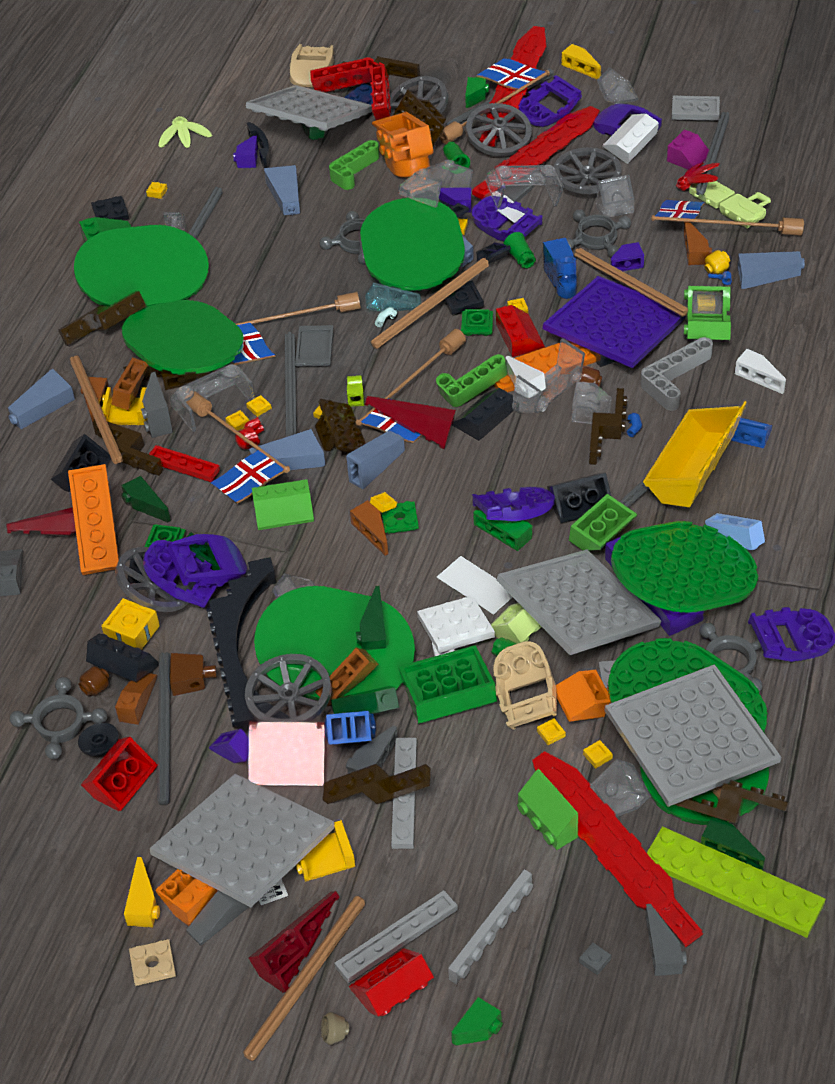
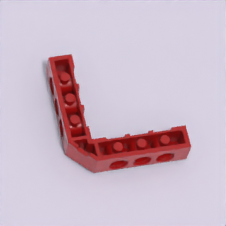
[310,57,391,121]

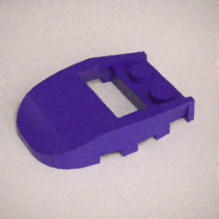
[518,75,582,127]
[593,104,662,135]
[472,196,543,241]
[472,487,555,521]
[167,534,247,587]
[143,540,217,608]
[748,607,835,662]

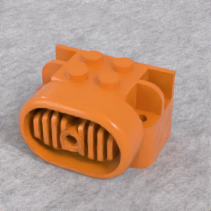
[372,112,433,177]

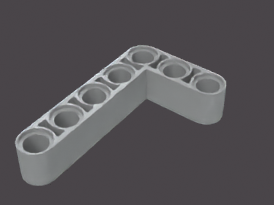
[641,337,713,411]

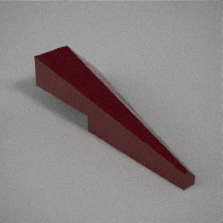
[365,396,456,449]
[6,507,76,535]
[248,891,340,993]

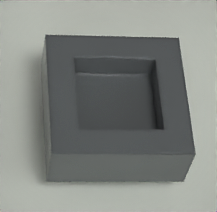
[579,943,611,975]

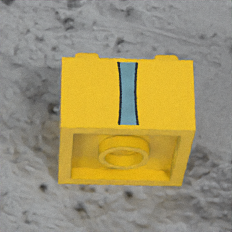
[101,598,160,650]

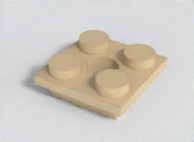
[129,939,176,986]

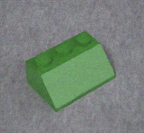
[252,479,314,530]
[569,494,637,551]
[517,769,578,850]

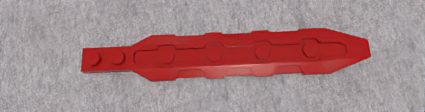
[479,26,546,147]
[472,106,600,199]
[532,751,703,948]

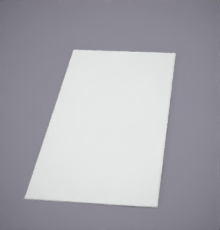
[437,556,513,615]

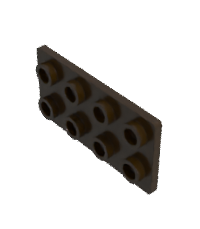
[393,90,446,147]
[315,399,366,452]

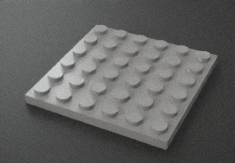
[246,85,372,131]
[497,550,661,655]
[604,665,781,807]
[150,774,335,907]

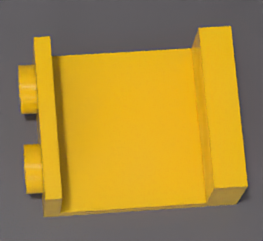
[101,387,147,425]
[296,820,355,882]

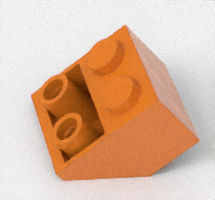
[556,669,611,722]
[156,869,218,926]

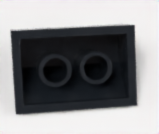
[452,388,514,441]
[50,434,111,492]
[547,473,612,523]
[86,633,159,682]

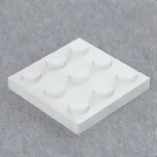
[417,596,495,653]

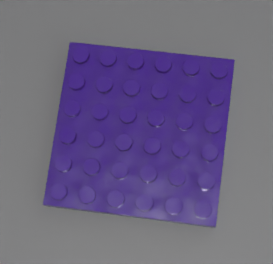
[543,276,686,368]

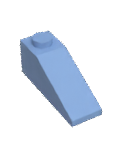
[705,513,765,550]

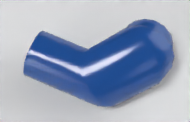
[626,413,642,437]

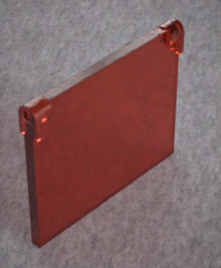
[248,722,326,786]

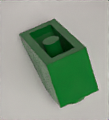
[465,77,489,108]
[451,997,503,1046]

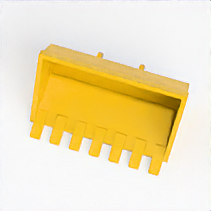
[643,401,747,507]

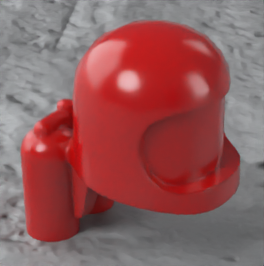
[235,417,264,450]

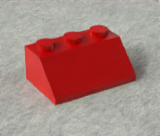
[496,305,545,357]
[81,736,158,811]
[349,948,434,1016]

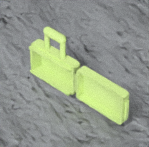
[689,181,771,229]

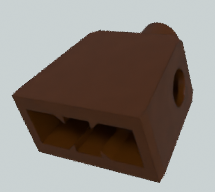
[170,653,217,696]

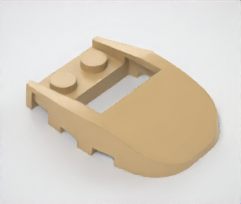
[290,44,334,87]
[494,641,557,730]

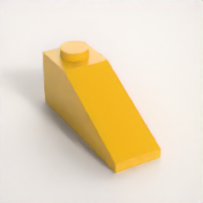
[562,44,601,80]
[124,857,160,927]

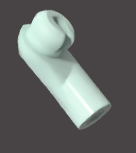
[375,307,397,327]

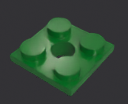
[461,309,493,336]
[382,501,419,533]
[144,524,186,547]

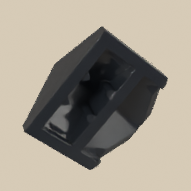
[476,242,511,264]

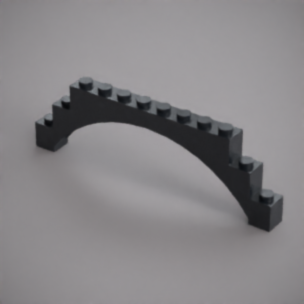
[207,557,319,756]

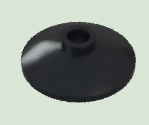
[78,723,119,756]

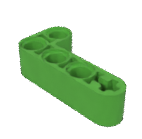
[329,140,380,190]
[436,355,508,407]

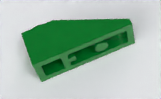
[473,510,532,551]

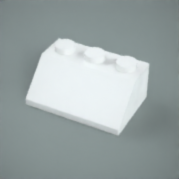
[603,114,659,164]

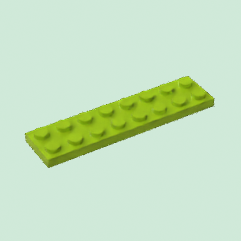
[647,826,826,938]

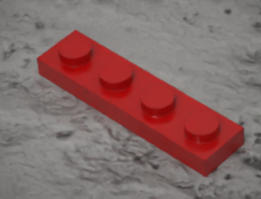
[149,445,220,482]

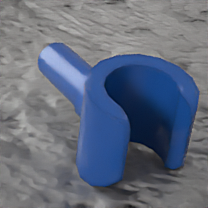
[708,271,732,285]

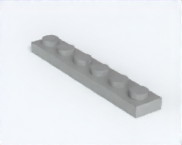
[392,738,417,849]
[448,870,533,984]
[334,890,458,983]

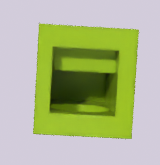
[347,375,364,407]

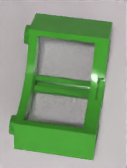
[684,286,731,340]

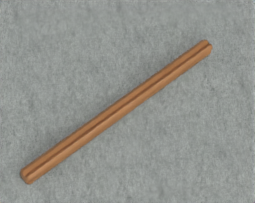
[574,248,688,317]
[371,258,489,349]
[70,355,123,464]
[243,896,365,1061]

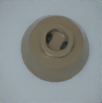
[321,1012,349,1045]

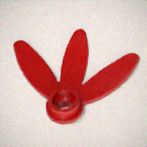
[676,162,720,191]

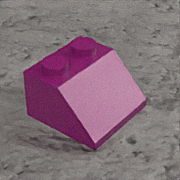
[667,129,709,169]

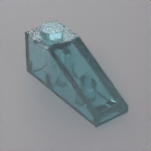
[365,283,421,312]

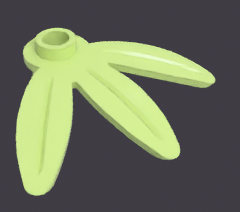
[159,116,212,148]

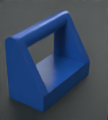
[731,418,772,448]

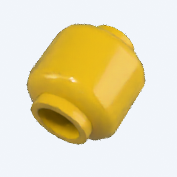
[704,250,730,274]

